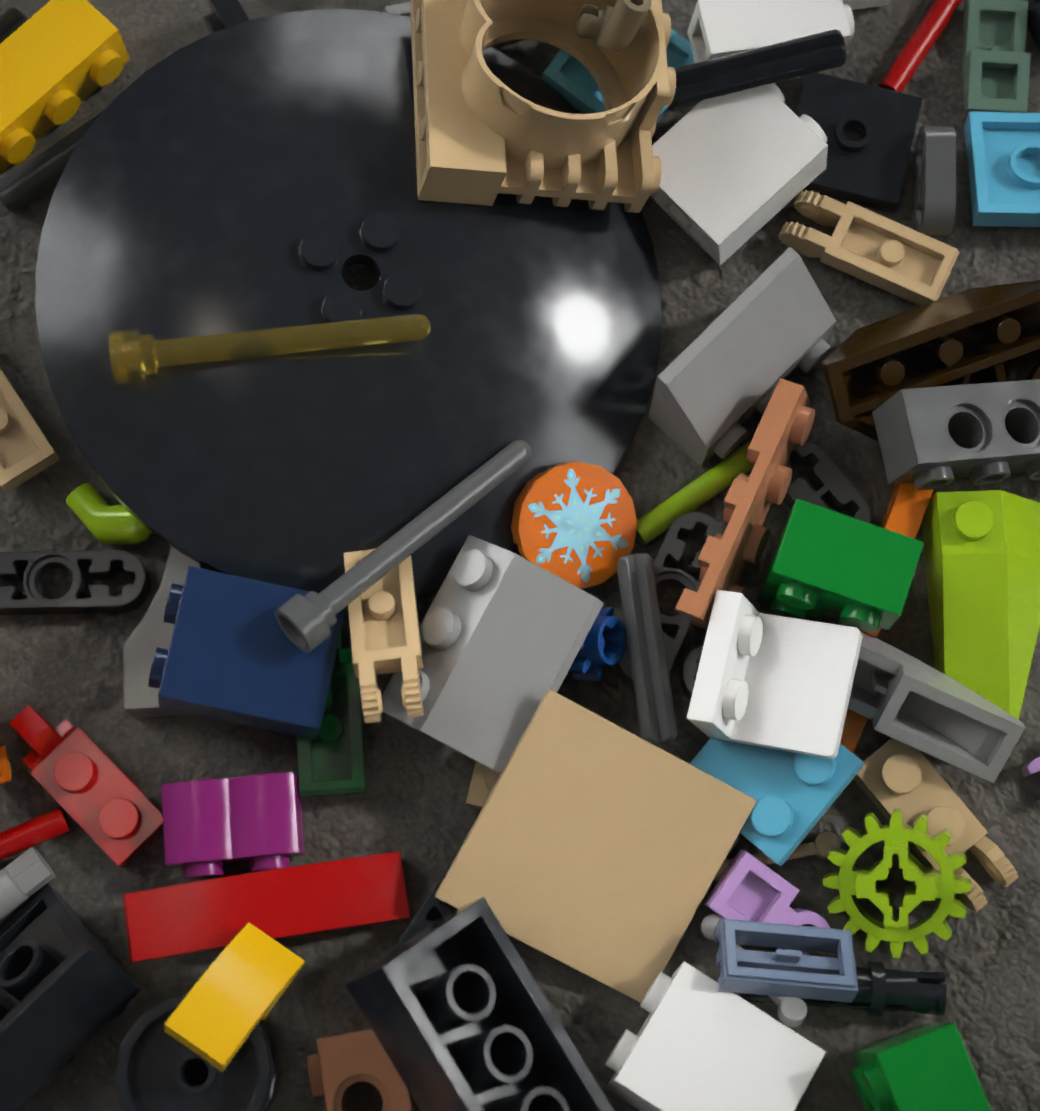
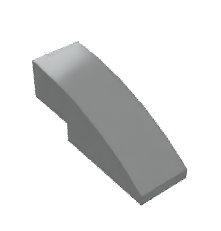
[838,621,1025,783]

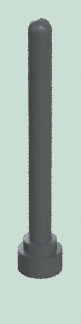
[274,440,532,654]

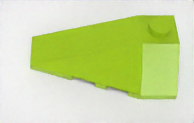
[921,490,1040,757]

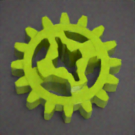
[823,808,971,958]

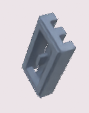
[714,918,858,1003]

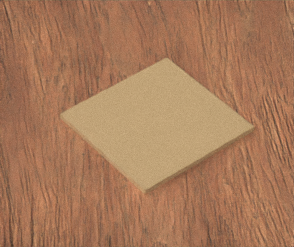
[435,688,757,1003]

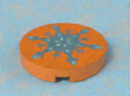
[511,461,638,589]

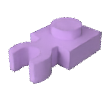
[703,849,830,956]

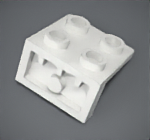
[687,590,863,759]

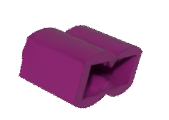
[161,772,305,879]

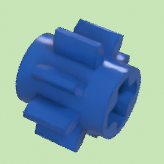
[568,607,626,681]

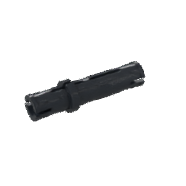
[739,962,947,1017]

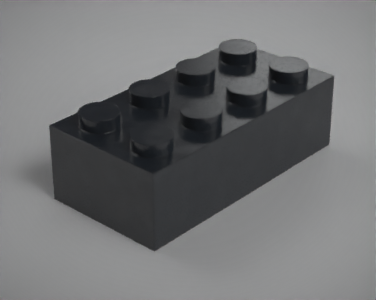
[345,897,614,1111]

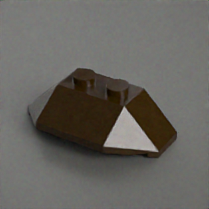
[822,280,1040,442]

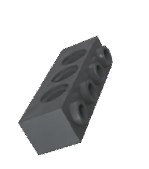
[872,379,1040,490]

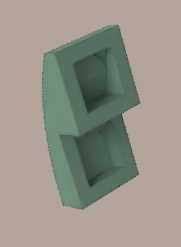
[962,0,1031,113]

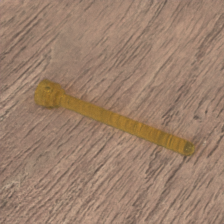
[109,314,431,384]

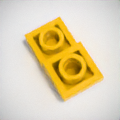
[164,923,305,1072]

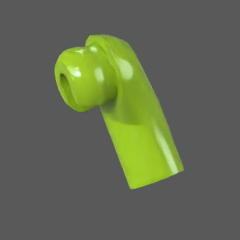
[66,483,153,545]

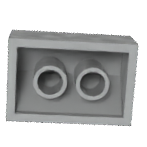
[648,247,836,467]
[382,535,604,774]

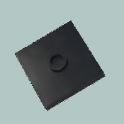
[795,72,923,213]

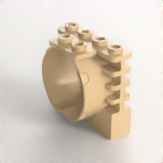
[410,0,676,213]

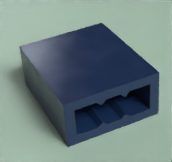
[148,566,346,740]

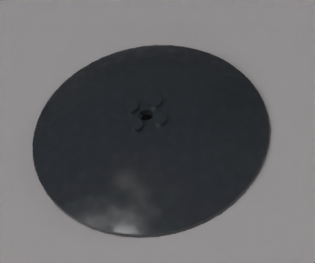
[35,9,662,599]

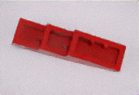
[122,852,410,963]

